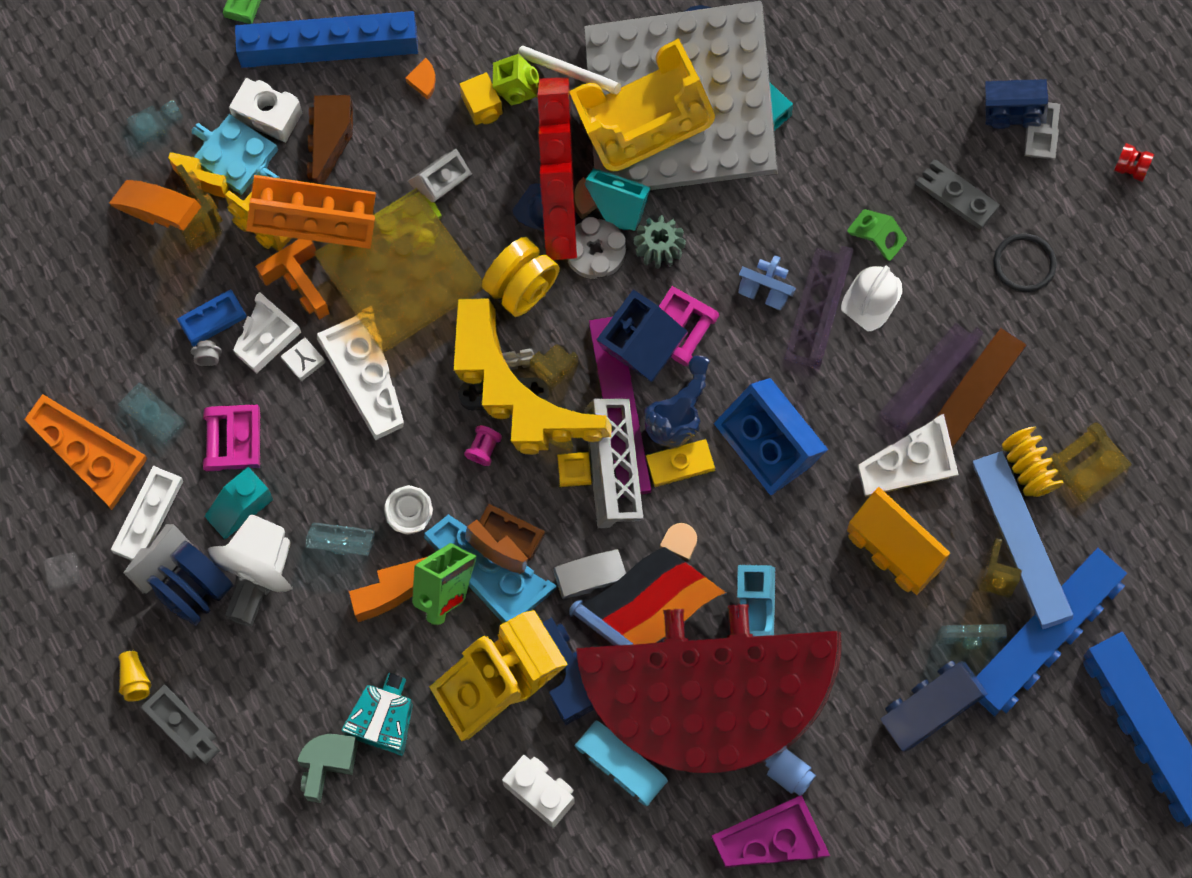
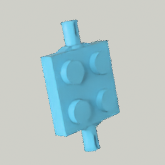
[192,114,280,195]

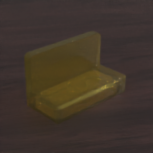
[978,538,1022,598]

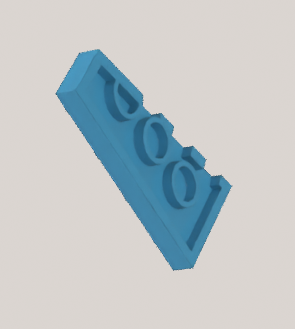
[424,514,557,623]

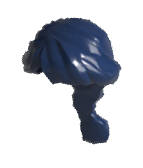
[644,355,711,448]

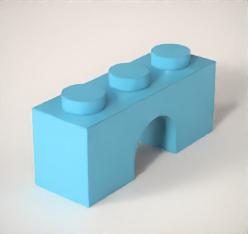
[737,565,775,636]

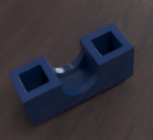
[542,617,595,726]

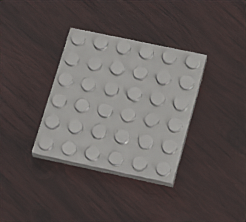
[585,1,778,190]

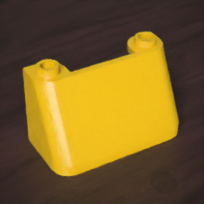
[569,38,715,171]

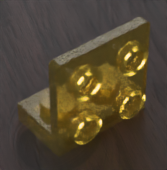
[176,164,223,252]

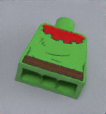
[412,543,477,625]

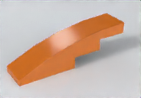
[109,180,201,231]

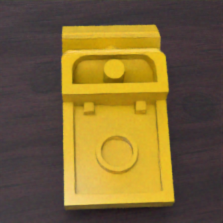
[429,610,568,741]

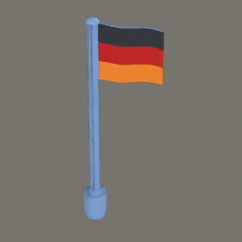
[569,547,816,796]

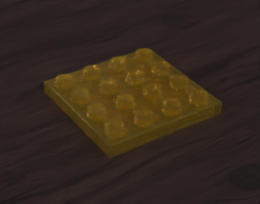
[314,188,483,353]

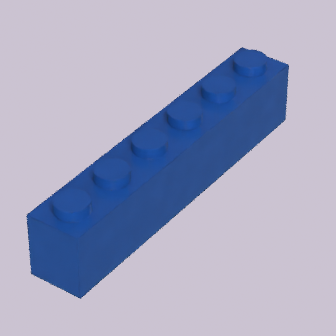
[235,11,418,68]
[976,548,1127,716]
[1083,631,1192,827]

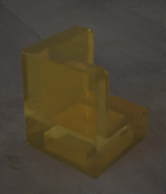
[530,344,579,390]

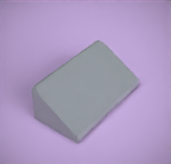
[407,149,472,202]

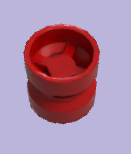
[1114,143,1154,182]

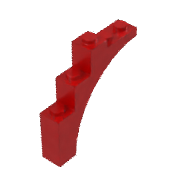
[537,77,577,260]

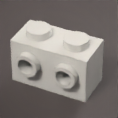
[502,755,575,828]

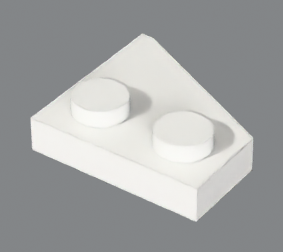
[233,292,301,374]

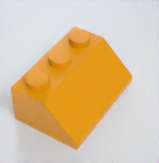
[847,487,950,595]

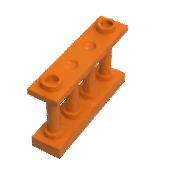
[246,175,376,249]

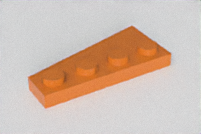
[24,394,147,510]

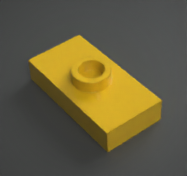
[646,439,715,487]

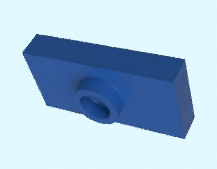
[177,289,247,347]

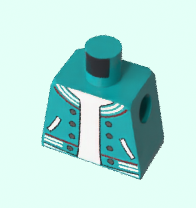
[342,673,413,756]

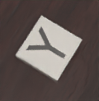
[281,338,325,381]

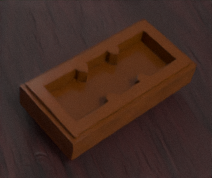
[479,504,545,561]

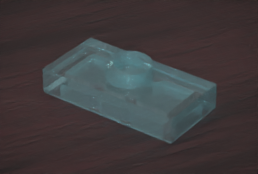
[118,382,186,445]
[306,522,375,556]
[937,624,1007,650]

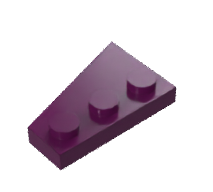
[711,795,830,868]

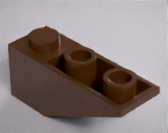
[307,95,353,185]

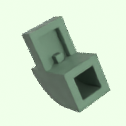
[297,734,358,803]

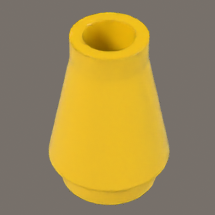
[118,651,151,702]

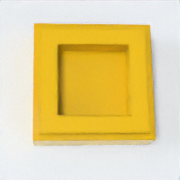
[557,452,591,487]

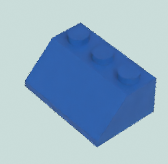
[713,378,828,495]

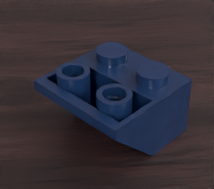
[985,79,1048,129]
[596,289,688,383]

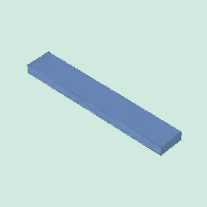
[973,451,1073,630]

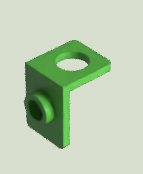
[847,209,907,260]

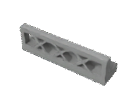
[584,399,643,528]

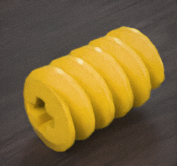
[1002,427,1064,497]

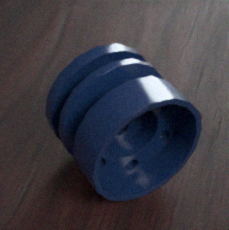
[146,540,234,626]

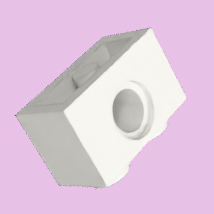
[229,78,303,143]

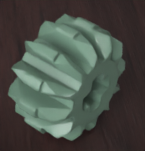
[634,215,686,269]

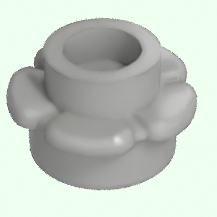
[191,340,222,366]

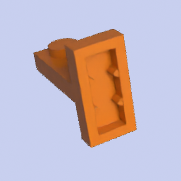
[255,239,330,320]

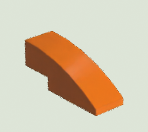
[349,557,427,622]

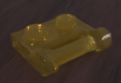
[1047,422,1132,503]

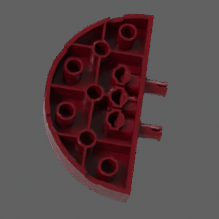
[576,604,842,773]

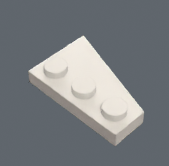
[857,414,959,497]

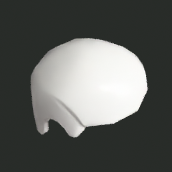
[384,485,433,535]

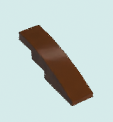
[935,328,1027,448]

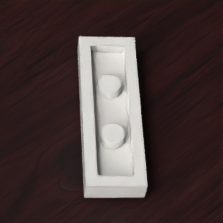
[111,466,183,561]

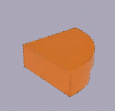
[406,58,436,99]

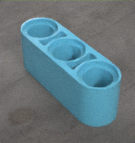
[574,720,668,806]

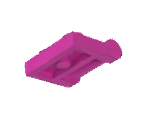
[659,286,719,366]
[203,405,260,471]

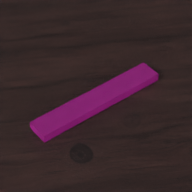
[589,317,651,498]

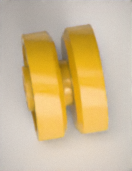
[481,237,560,317]

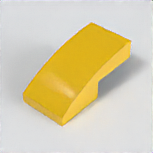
[168,152,229,198]

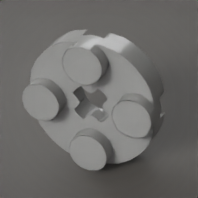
[568,217,626,279]

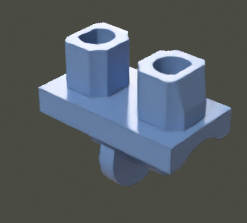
[738,255,796,310]

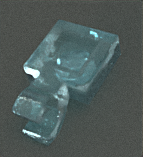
[126,100,183,146]

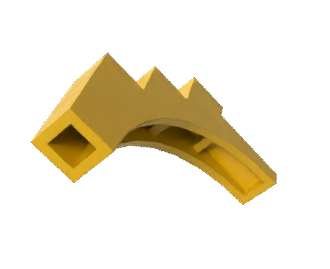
[454,298,612,455]

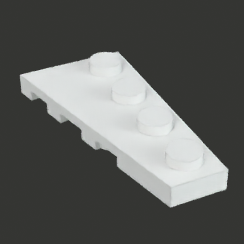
[317,309,404,440]

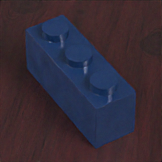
[880,660,988,751]

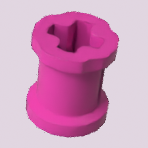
[464,425,502,466]

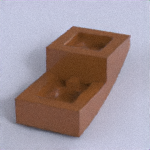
[465,519,528,574]

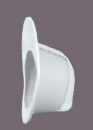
[841,266,902,331]

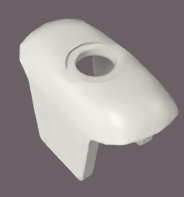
[208,515,292,592]

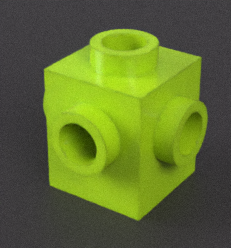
[492,54,539,106]

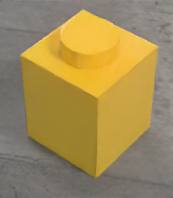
[459,72,503,125]

